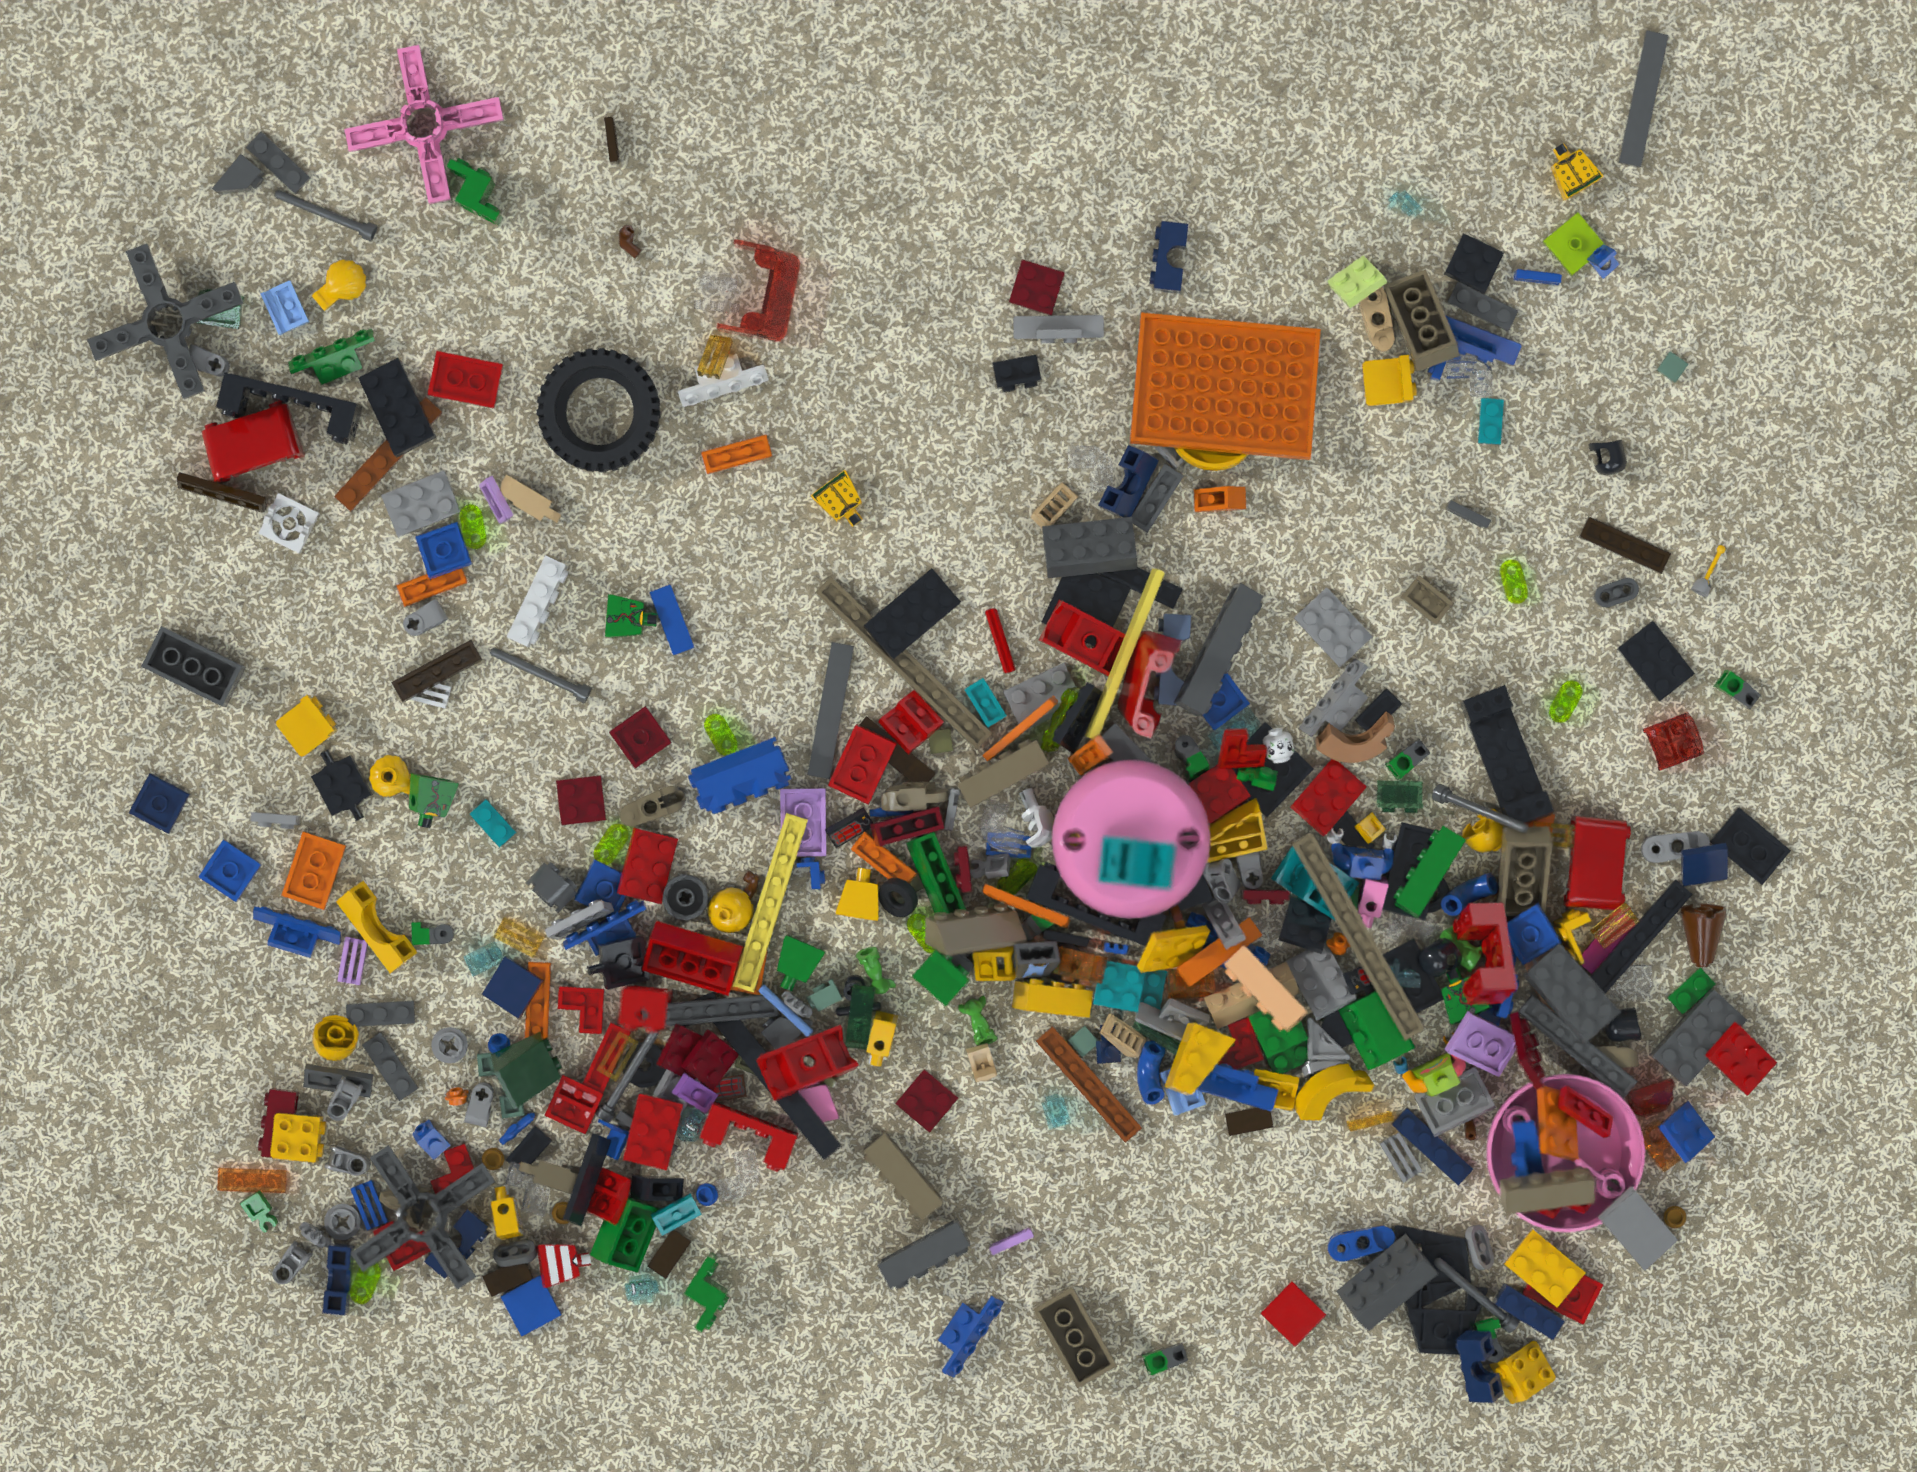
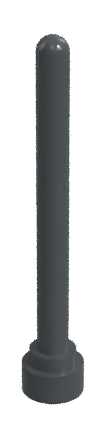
[274,190,378,242]
[490,648,592,704]
[1432,784,1528,833]
[595,1032,659,1122]
[1434,1258,1520,1333]

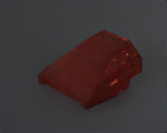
[1643,712,1704,771]
[1627,1078,1675,1118]

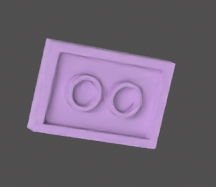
[780,788,827,857]
[1445,1011,1516,1077]

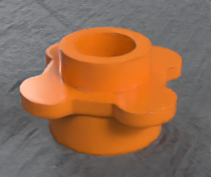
[1326,932,1351,955]
[445,1087,469,1106]

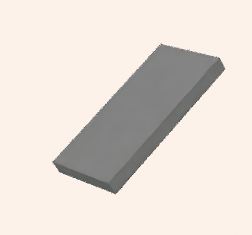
[1598,1186,1678,1271]

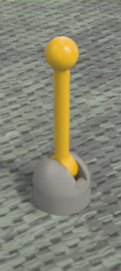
[1691,545,1726,597]

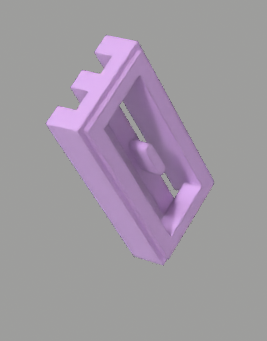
[479,476,513,524]
[337,937,368,985]
[989,1227,1034,1255]

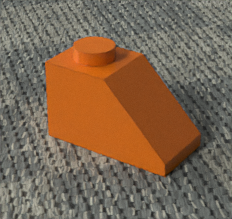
[1194,486,1246,512]

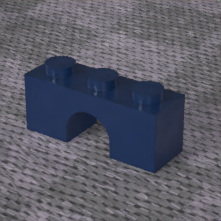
[1149,221,1189,293]
[1098,445,1159,518]
[424,1208,490,1279]
[322,1243,355,1316]
[1493,1283,1565,1340]
[1456,1330,1504,1403]

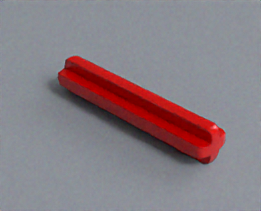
[985,608,1015,673]

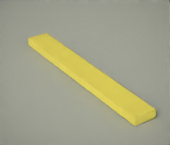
[1085,568,1165,739]
[732,813,808,993]

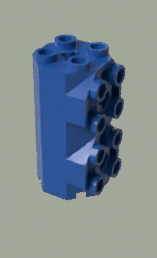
[688,737,792,814]

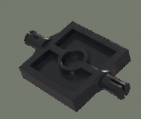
[311,750,373,821]
[587,935,650,990]

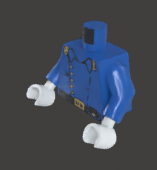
[1327,828,1397,880]

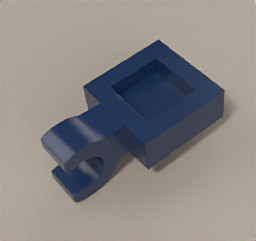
[1096,1025,1121,1064]

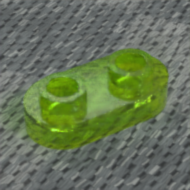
[459,504,487,549]
[1499,559,1528,604]
[1548,680,1583,723]
[704,714,738,756]
[593,824,629,865]
[997,858,1037,895]
[907,913,935,954]
[350,1263,382,1304]

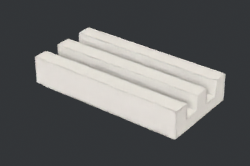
[411,684,452,709]

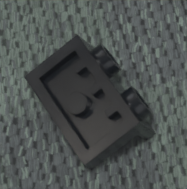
[992,354,1042,393]

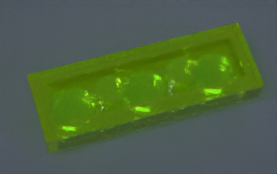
[1040,687,1080,752]

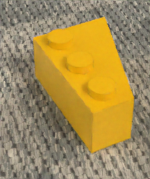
[1207,798,1267,863]
[1012,979,1093,1018]
[1164,1023,1236,1095]

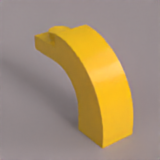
[1294,1064,1374,1120]

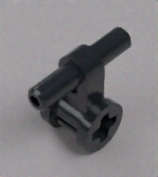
[836,975,881,1017]

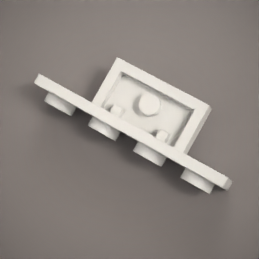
[678,354,769,407]

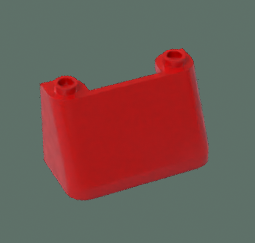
[201,401,305,484]
[1117,630,1182,738]
[1563,816,1631,911]

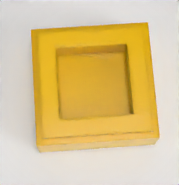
[1354,812,1386,844]

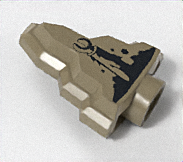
[379,1184,433,1230]

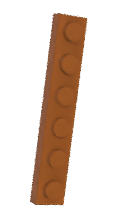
[334,397,443,512]
[1036,1026,1142,1143]

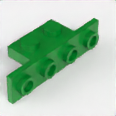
[288,328,375,385]

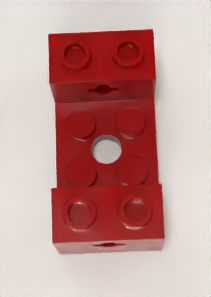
[1453,903,1517,1005]
[618,985,673,1033]
[699,1102,799,1172]

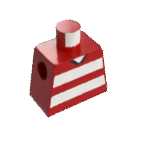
[536,1245,591,1288]

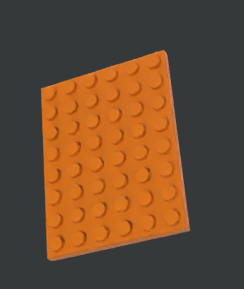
[1130,312,1321,460]

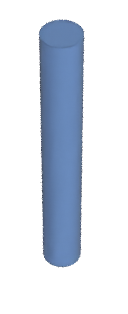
[759,985,814,1037]

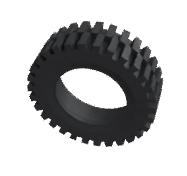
[536,348,661,473]

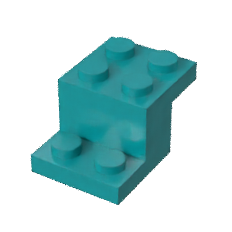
[1098,836,1176,890]
[1271,846,1359,920]
[1093,960,1167,1013]

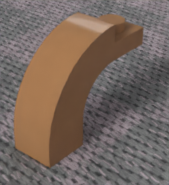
[1315,712,1395,763]

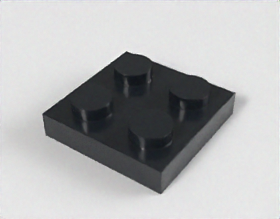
[1444,233,1504,294]
[1278,897,1332,954]

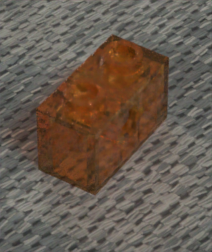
[1053,947,1108,987]

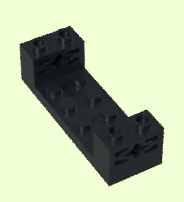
[216,372,362,445]
[1461,685,1555,827]
[1026,862,1166,947]

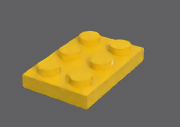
[1137,925,1210,973]
[1504,1229,1586,1307]

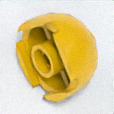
[1461,809,1507,853]
[707,887,754,933]
[312,1015,359,1061]

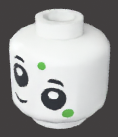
[1263,728,1294,763]

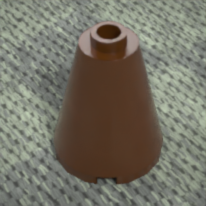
[1681,903,1726,967]

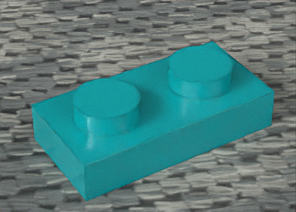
[1478,398,1504,445]
[964,678,1007,728]
[470,799,517,848]
[650,1193,702,1236]

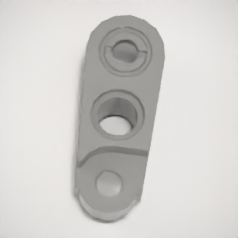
[1641,831,1710,863]

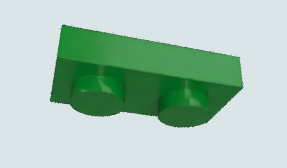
[1667,967,1716,1015]

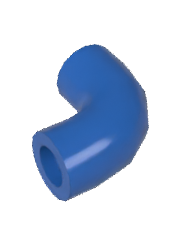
[1441,873,1498,916]
[1137,1041,1166,1105]

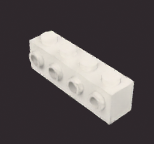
[507,555,569,647]

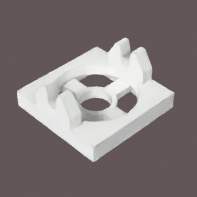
[258,493,320,554]

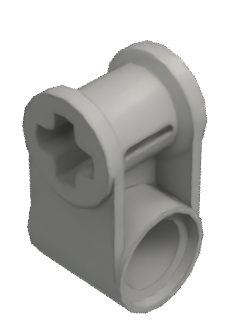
[189,344,230,377]
[403,599,448,636]
[1236,851,1263,890]
[1203,859,1241,903]
[327,1076,363,1121]
[464,1082,494,1127]
[324,1145,370,1176]
[272,1241,313,1284]

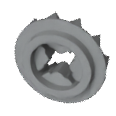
[781,991,812,1018]
[431,1027,468,1063]
[324,1204,361,1240]
[299,1222,332,1248]

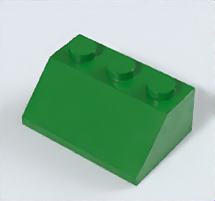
[1338,991,1416,1071]
[590,1196,660,1273]

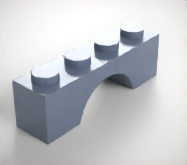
[1154,614,1191,706]

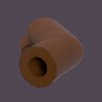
[619,225,642,259]
[743,871,759,900]
[1464,1119,1477,1141]

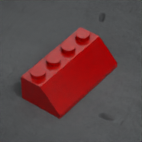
[642,921,743,996]

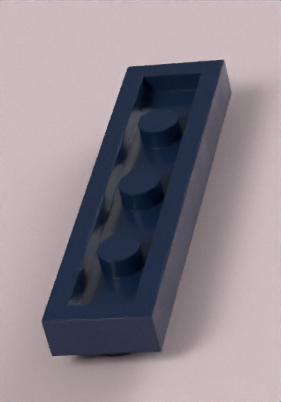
[1391,1108,1473,1186]

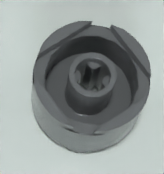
[525,862,577,913]
[663,875,709,920]

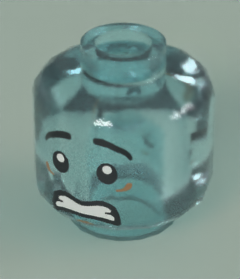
[677,1109,707,1142]
[625,1274,659,1305]

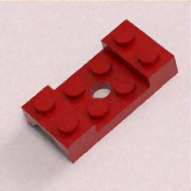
[1039,600,1126,677]
[756,1024,859,1101]

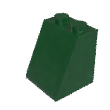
[491,1032,562,1110]

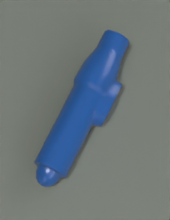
[869,807,913,818]
[499,1113,535,1145]

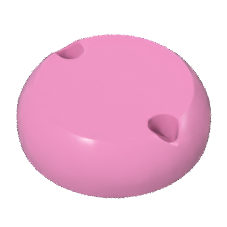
[1052,760,1210,918]
[1486,1074,1645,1232]

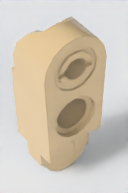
[1358,287,1395,352]
[501,475,562,523]

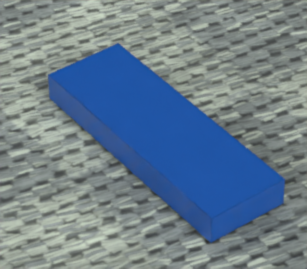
[649,584,695,656]

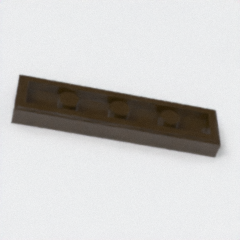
[177,472,267,513]
[1579,517,1671,574]
[391,640,482,703]
[859,716,936,782]

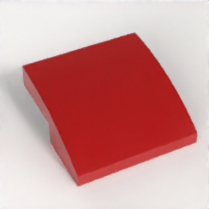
[879,690,944,754]
[544,1075,604,1134]
[587,1167,631,1225]
[1260,1281,1326,1347]

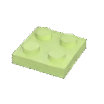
[1327,255,1387,308]

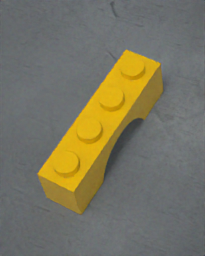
[336,880,418,973]

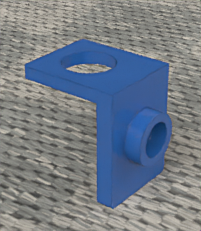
[1587,244,1620,279]
[598,1119,629,1160]

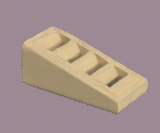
[1031,482,1079,528]
[1100,1013,1147,1057]

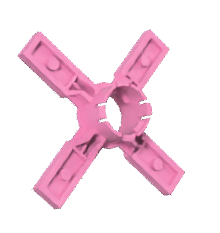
[344,45,504,204]

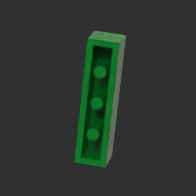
[1394,826,1466,919]
[906,832,966,914]

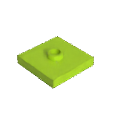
[1543,213,1605,276]

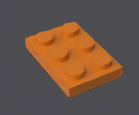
[281,831,346,910]
[1537,1086,1579,1161]

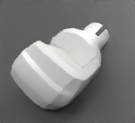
[1019,788,1055,848]

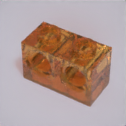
[1166,969,1215,999]
[1641,1119,1682,1172]

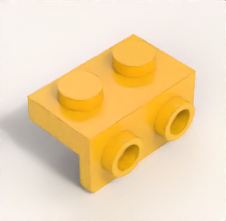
[1254,1069,1299,1111]

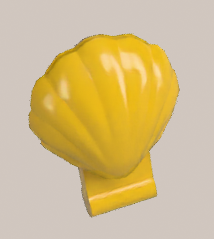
[312,259,366,311]
[369,755,411,797]

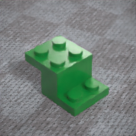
[447,158,503,226]
[912,949,970,1007]
[1248,1010,1309,1074]
[684,1252,729,1333]

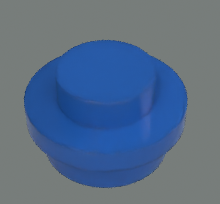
[488,1033,511,1053]
[696,1183,718,1206]

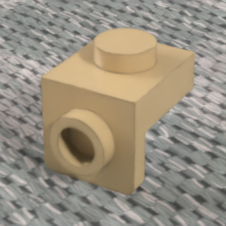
[966,1043,997,1082]

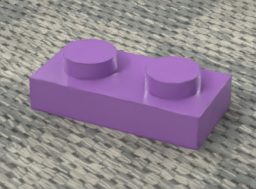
[672,1073,718,1114]

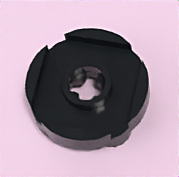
[622,1042,667,1088]

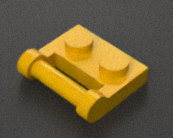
[973,946,1016,981]

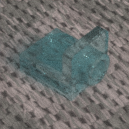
[1387,190,1423,218]
[463,942,503,977]
[1389,958,1421,988]

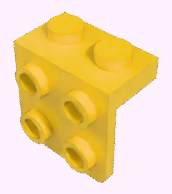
[1362,355,1417,406]
[276,695,337,757]
[1553,909,1591,965]
[271,1113,326,1163]
[1489,1341,1556,1404]

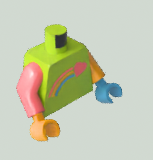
[1393,1032,1466,1097]

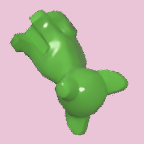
[1440,926,1482,973]
[856,947,896,997]
[958,996,998,1046]

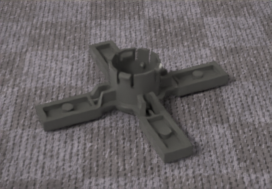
[87,243,244,400]
[351,1145,496,1290]

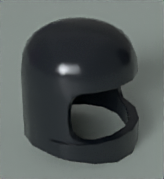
[1588,440,1627,475]
[1419,938,1462,977]
[1605,1007,1642,1042]

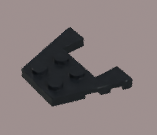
[1395,1225,1472,1307]
[1404,1286,1488,1355]

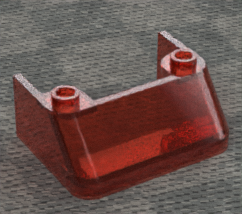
[717,239,800,342]

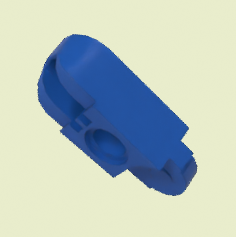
[1327,1225,1395,1262]

